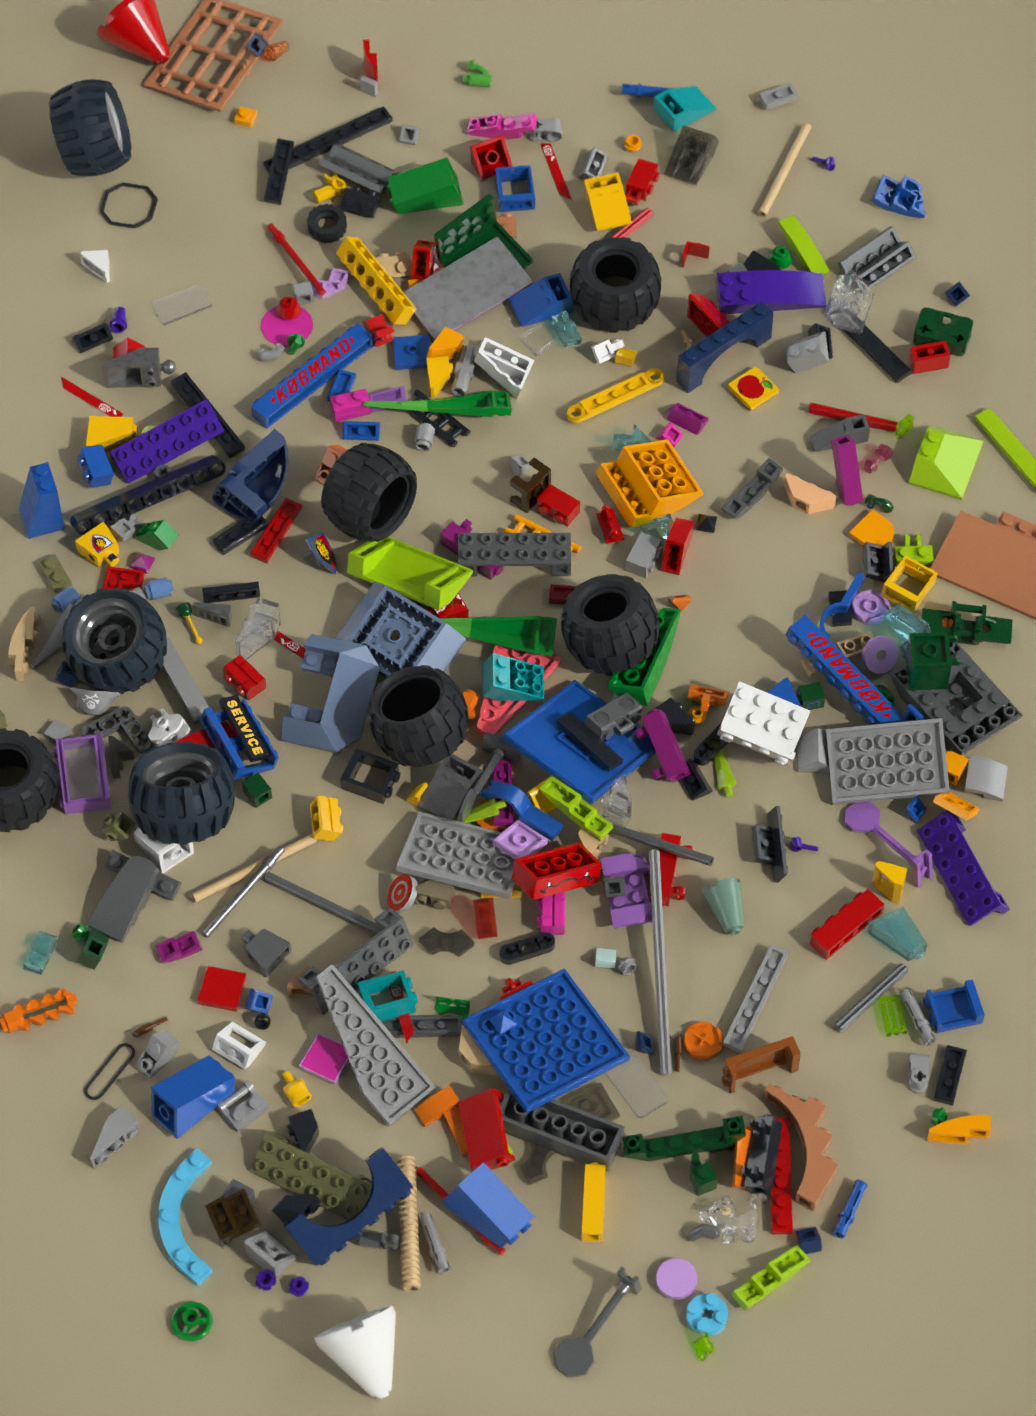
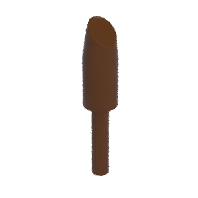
[132,1017,168,1037]
[674,1035,682,1072]

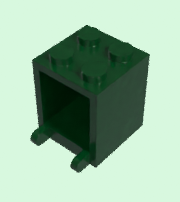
[905,632,961,691]

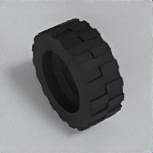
[307,204,347,243]

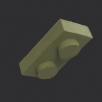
[38,554,72,593]

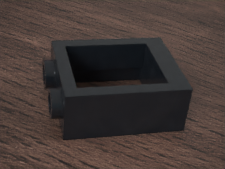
[340,748,401,804]

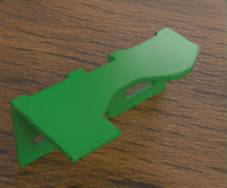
[435,996,470,1020]

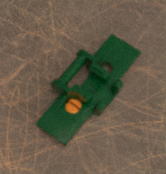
[920,601,1013,645]

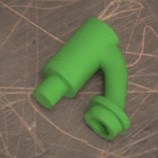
[463,59,491,87]

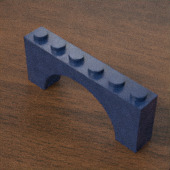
[676,301,774,393]
[283,1147,414,1266]

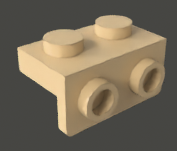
[375,252,412,278]

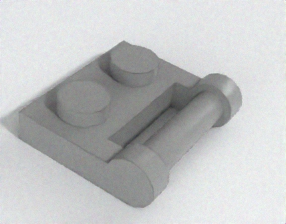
[217,1080,270,1132]

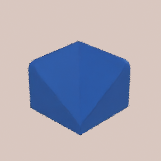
[246,988,274,1014]

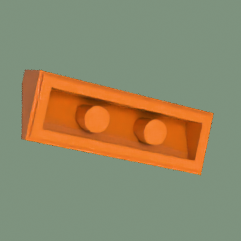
[732,1126,753,1189]

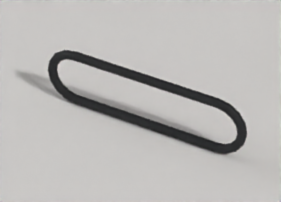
[85,1043,135,1100]

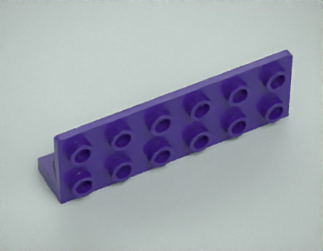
[109,399,224,484]
[917,810,1010,926]

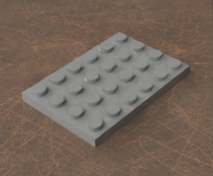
[826,718,950,805]
[396,812,516,900]

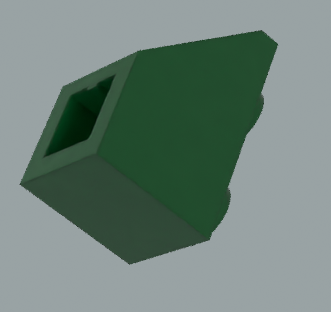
[76,928,109,970]

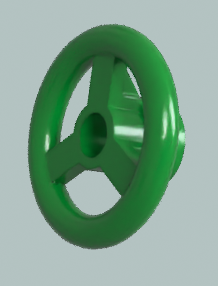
[171,1302,213,1341]

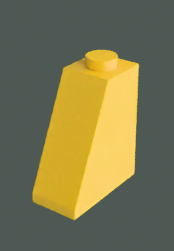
[86,416,138,452]

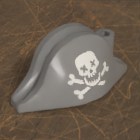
[71,687,121,715]

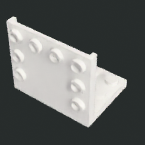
[717,681,810,765]

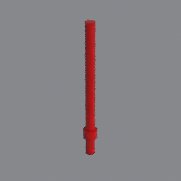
[267,223,326,296]
[416,1167,506,1255]

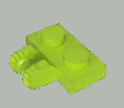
[894,533,934,566]

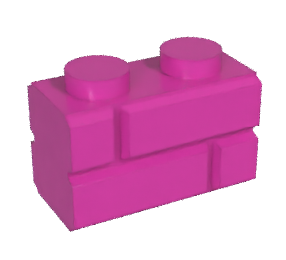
[330,389,371,422]
[537,892,565,935]

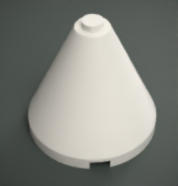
[314,1305,396,1400]

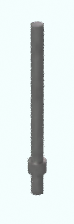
[202,846,285,938]

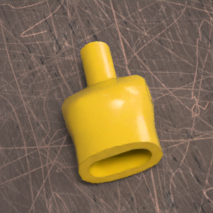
[282,1071,312,1107]

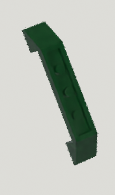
[622,1115,746,1162]

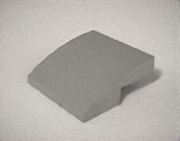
[965,755,1008,801]

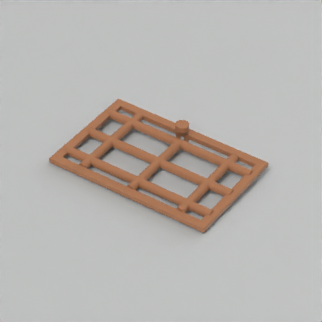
[144,0,283,112]

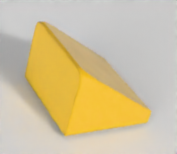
[615,348,637,367]
[406,782,428,807]

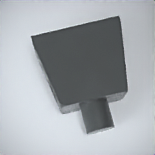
[242,929,291,977]

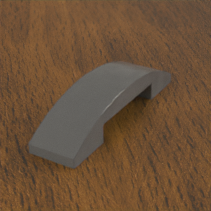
[722,458,783,519]

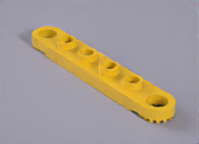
[567,368,664,423]

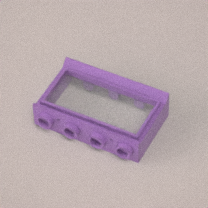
[53,731,112,815]

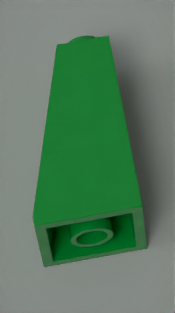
[387,157,464,214]

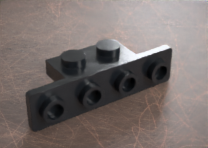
[752,806,788,882]

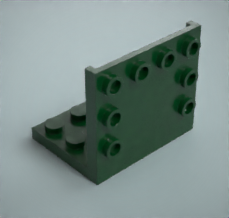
[434,193,533,269]

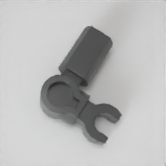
[359,1232,400,1251]

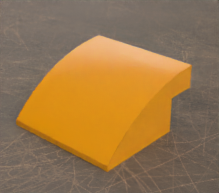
[596,439,703,528]

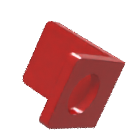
[681,241,710,268]

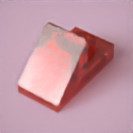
[473,897,498,939]

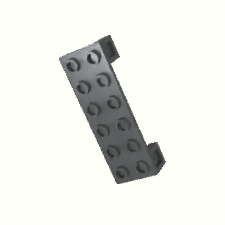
[458,533,571,577]
[297,907,414,1015]

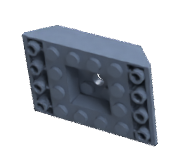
[335,582,467,678]

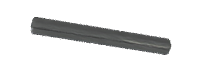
[834,963,908,1033]

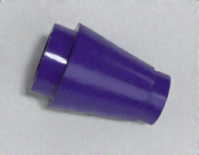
[109,307,127,333]

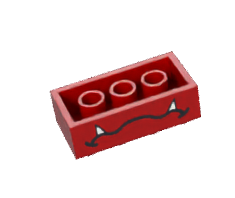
[511,842,602,900]

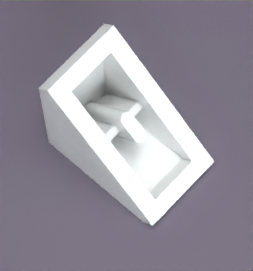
[80,250,110,283]

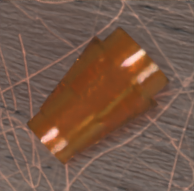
[263,41,289,61]

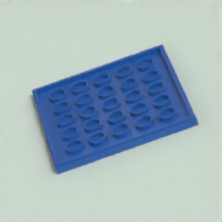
[462,968,630,1113]

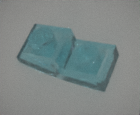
[23,931,58,975]

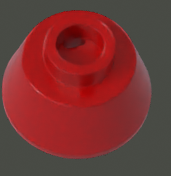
[277,296,301,320]

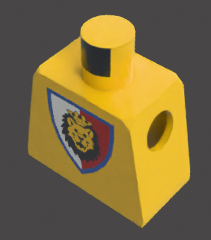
[75,522,119,567]

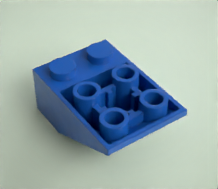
[509,273,573,327]

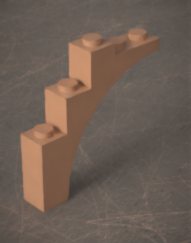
[764,1084,839,1211]

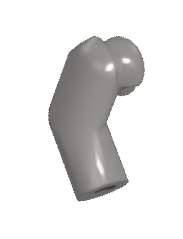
[257,343,284,361]

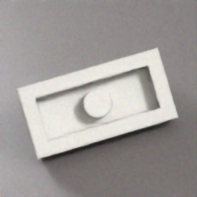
[212,1022,266,1069]

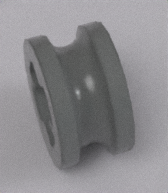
[155,465,171,479]

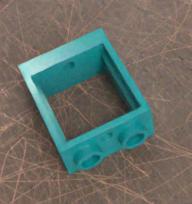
[358,970,418,1022]

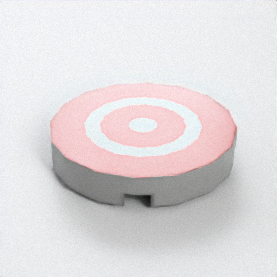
[387,874,417,913]

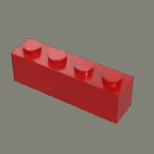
[810,889,885,960]

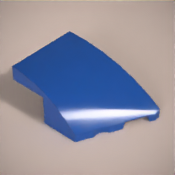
[872,175,926,218]

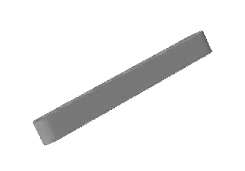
[129,587,209,724]

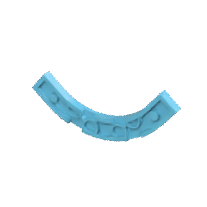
[158,1148,213,1286]

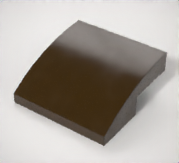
[205,1188,262,1242]

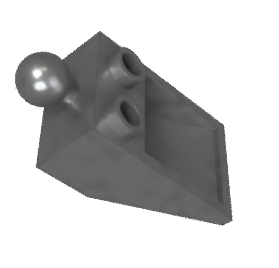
[103,348,176,388]

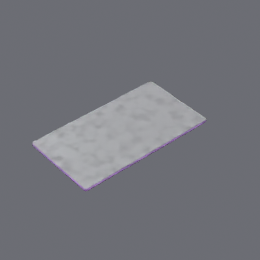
[403,237,533,340]

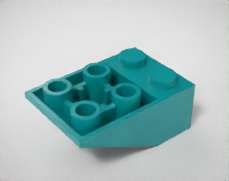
[654,86,716,132]
[482,653,544,701]

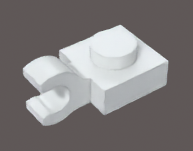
[591,339,624,363]

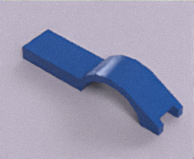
[819,572,865,638]
[480,781,564,841]

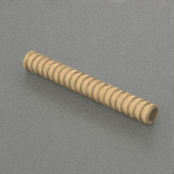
[397,1155,421,1292]

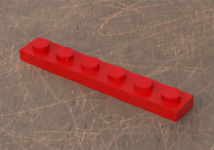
[771,1117,793,1235]

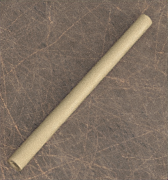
[758,123,811,217]
[191,833,317,903]

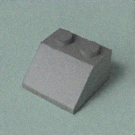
[786,331,829,373]

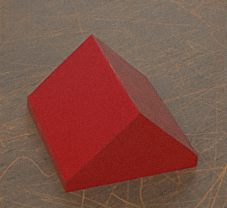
[470,135,513,180]

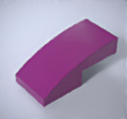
[156,931,203,963]

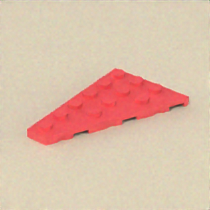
[477,645,561,736]

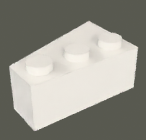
[474,337,534,399]

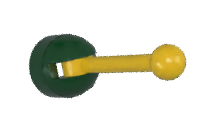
[176,602,203,644]

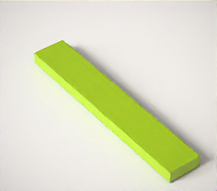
[975,408,1036,490]

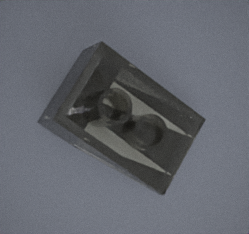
[664,125,719,185]

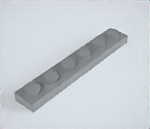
[723,945,789,1053]

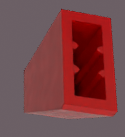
[661,517,694,575]

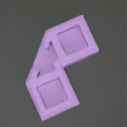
[311,268,350,299]

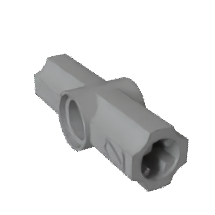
[451,344,479,397]

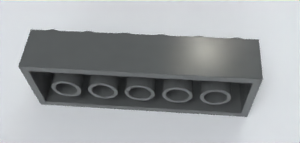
[500,1089,625,1172]

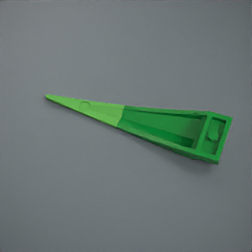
[363,390,512,417]
[439,616,557,656]

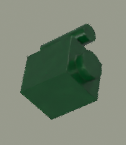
[689,1153,718,1196]

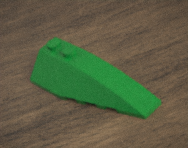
[608,608,681,706]

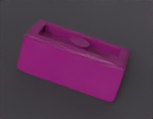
[667,403,709,435]

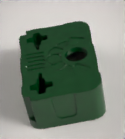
[913,307,973,356]

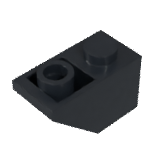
[654,698,695,735]
[286,1109,319,1154]
[272,1194,322,1224]

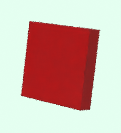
[197,966,247,1012]

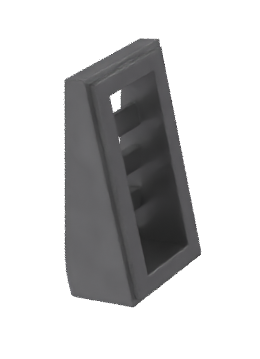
[193,602,232,627]

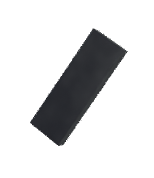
[212,516,268,555]
[202,581,260,603]
[933,1045,967,1106]

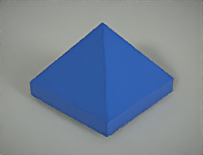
[905,796,926,823]
[489,1010,517,1035]

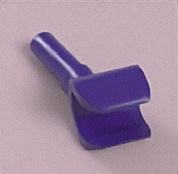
[812,156,835,171]
[790,837,818,852]

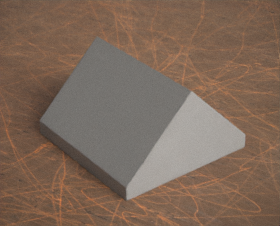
[797,728,830,773]
[244,1230,298,1279]

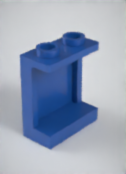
[923,979,985,1033]

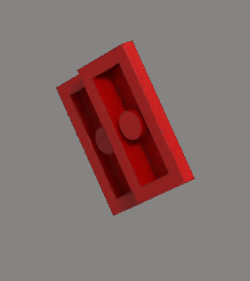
[363,40,378,82]

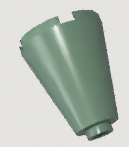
[702,878,744,935]

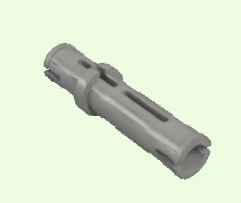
[900,989,937,1046]
[419,1213,451,1274]

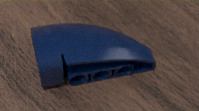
[212,429,289,522]

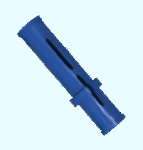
[621,83,672,98]
[832,1179,868,1239]

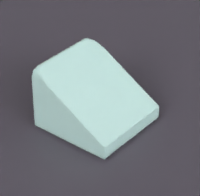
[595,948,617,968]

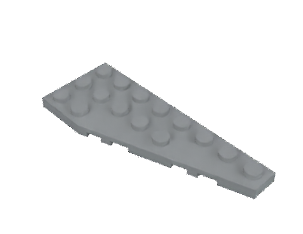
[316,964,436,1126]

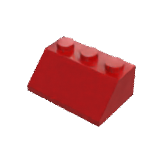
[687,293,729,337]

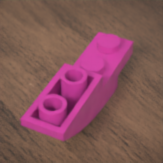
[466,113,537,139]

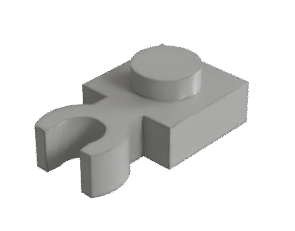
[110,514,144,542]

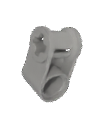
[528,118,562,142]
[908,1053,930,1094]

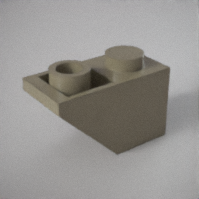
[414,880,456,909]

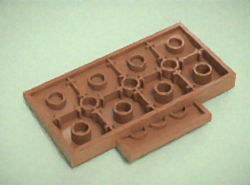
[931,511,1036,620]

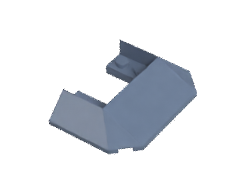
[281,634,380,753]

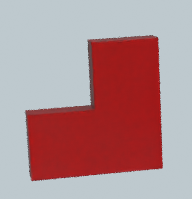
[102,566,145,590]

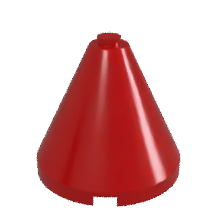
[97,0,170,64]

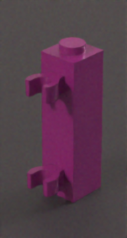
[830,435,863,506]
[440,519,503,580]
[634,709,691,782]

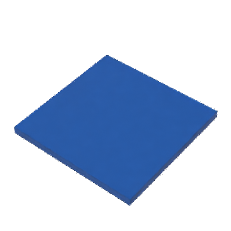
[502,680,657,805]

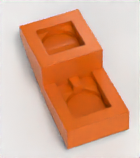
[415,1085,459,1127]

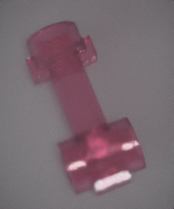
[863,443,894,473]

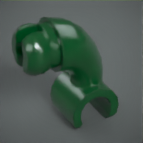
[864,494,894,513]
[874,684,895,706]

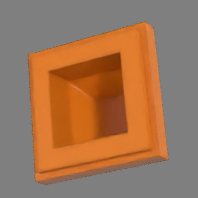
[670,594,691,611]

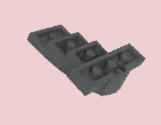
[87,849,182,942]

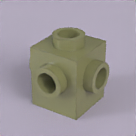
[100,812,136,841]

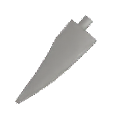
[31,600,80,668]

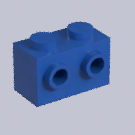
[77,445,114,488]

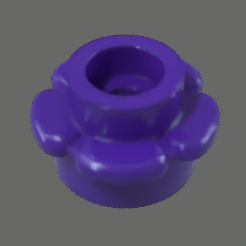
[256,1270,276,1291]
[289,1276,309,1297]

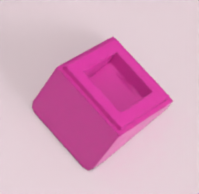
[656,422,684,447]

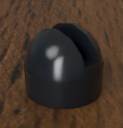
[254,1012,271,1030]

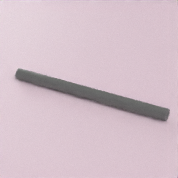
[609,823,714,866]
[264,872,383,934]

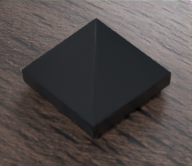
[696,514,717,533]

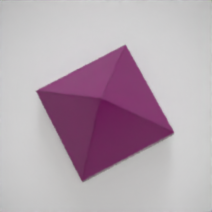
[130,552,155,574]

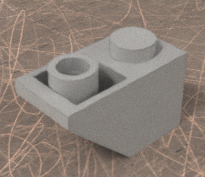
[135,1031,181,1078]

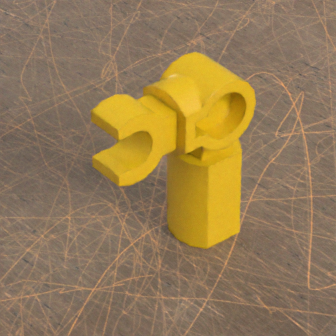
[313,171,346,204]

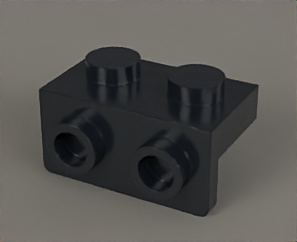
[340,186,382,218]
[863,542,894,582]

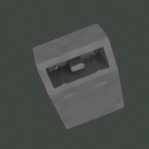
[418,754,482,820]

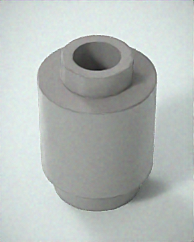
[414,423,435,451]

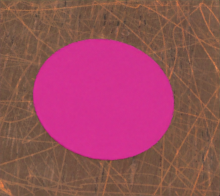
[261,306,313,346]

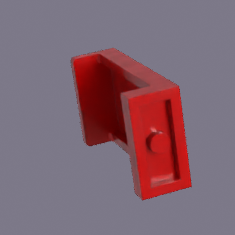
[458,1088,515,1171]

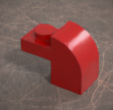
[363,314,395,347]

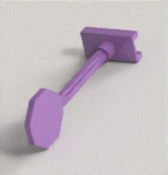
[845,802,933,888]

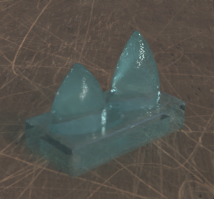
[550,311,582,347]
[641,514,673,547]

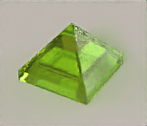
[692,1332,716,1362]

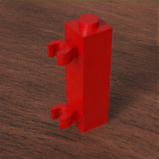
[650,833,693,907]

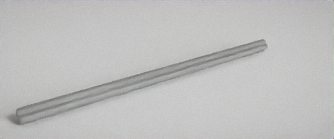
[649,850,671,1076]

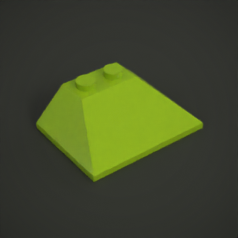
[909,425,984,500]

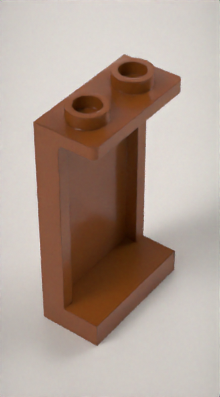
[721,1036,801,1093]

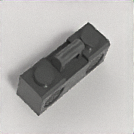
[584,693,643,741]

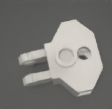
[148,708,191,747]

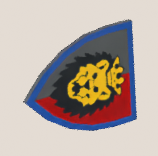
[302,533,336,574]

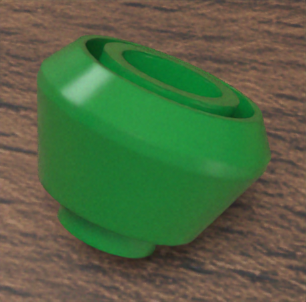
[768,246,792,269]

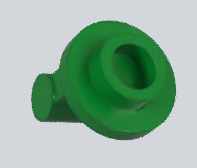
[287,334,305,355]

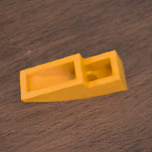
[927,1115,991,1144]

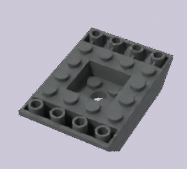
[890,642,1023,755]

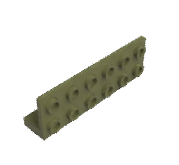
[250,1131,372,1219]

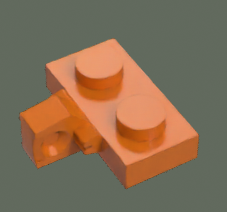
[687,684,729,711]

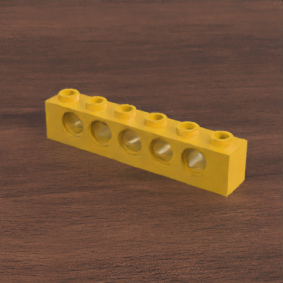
[336,237,417,325]

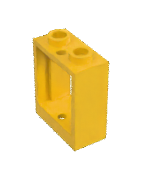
[880,555,938,613]

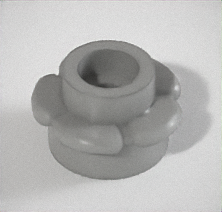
[618,957,637,975]

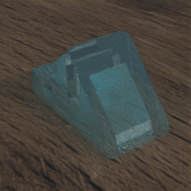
[613,424,650,451]

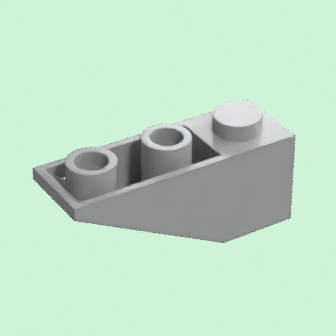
[90,1105,140,1169]

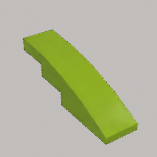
[777,215,830,276]
[539,776,613,841]
[731,1245,811,1311]

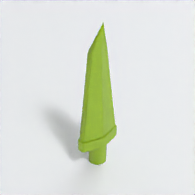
[712,741,737,797]
[454,798,507,823]

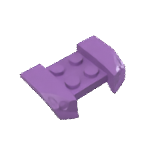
[601,854,652,929]

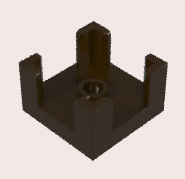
[510,457,551,513]

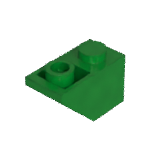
[134,520,179,550]

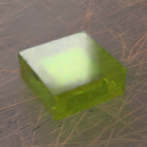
[895,414,914,439]

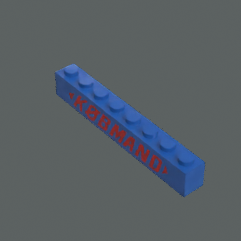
[251,323,373,429]
[786,615,908,725]

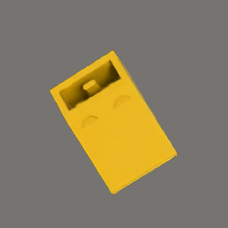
[584,172,632,231]

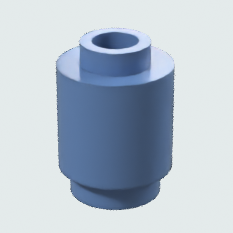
[145,577,174,600]
[52,587,80,613]

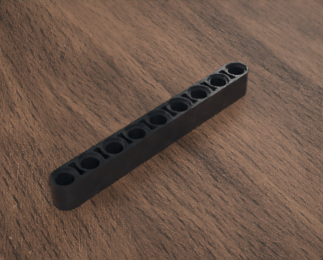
[70,455,226,535]

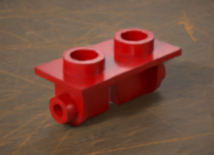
[596,505,624,544]

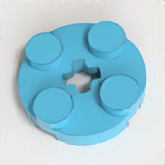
[686,1293,728,1336]

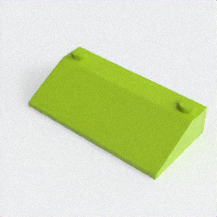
[347,536,473,610]

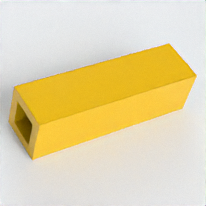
[582,1162,606,1242]

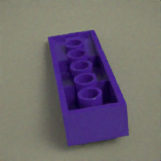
[716,270,826,314]

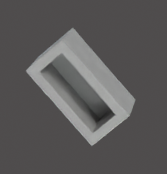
[625,532,663,578]

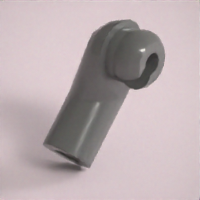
[688,1223,720,1242]

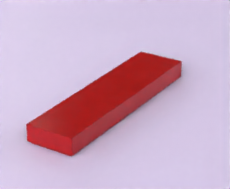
[250,498,302,564]

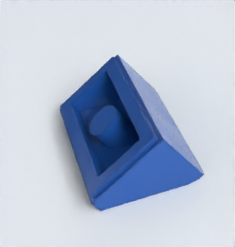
[343,421,380,441]

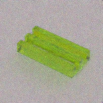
[879,995,907,1037]

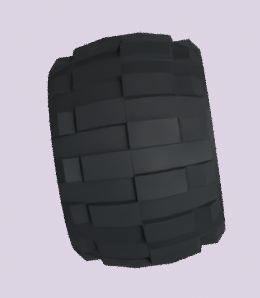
[569,236,661,333]
[321,443,417,542]
[561,574,659,674]
[368,665,469,767]
[0,728,59,832]

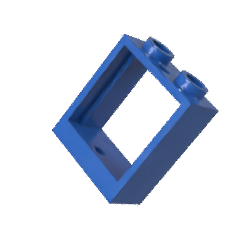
[496,165,535,212]

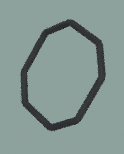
[100,183,158,228]

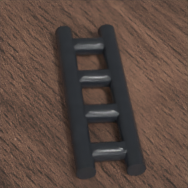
[407,389,471,447]

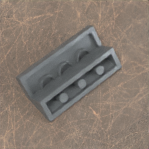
[319,144,400,193]
[837,226,916,294]

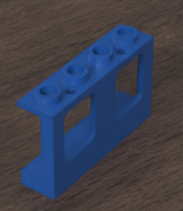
[200,699,279,780]

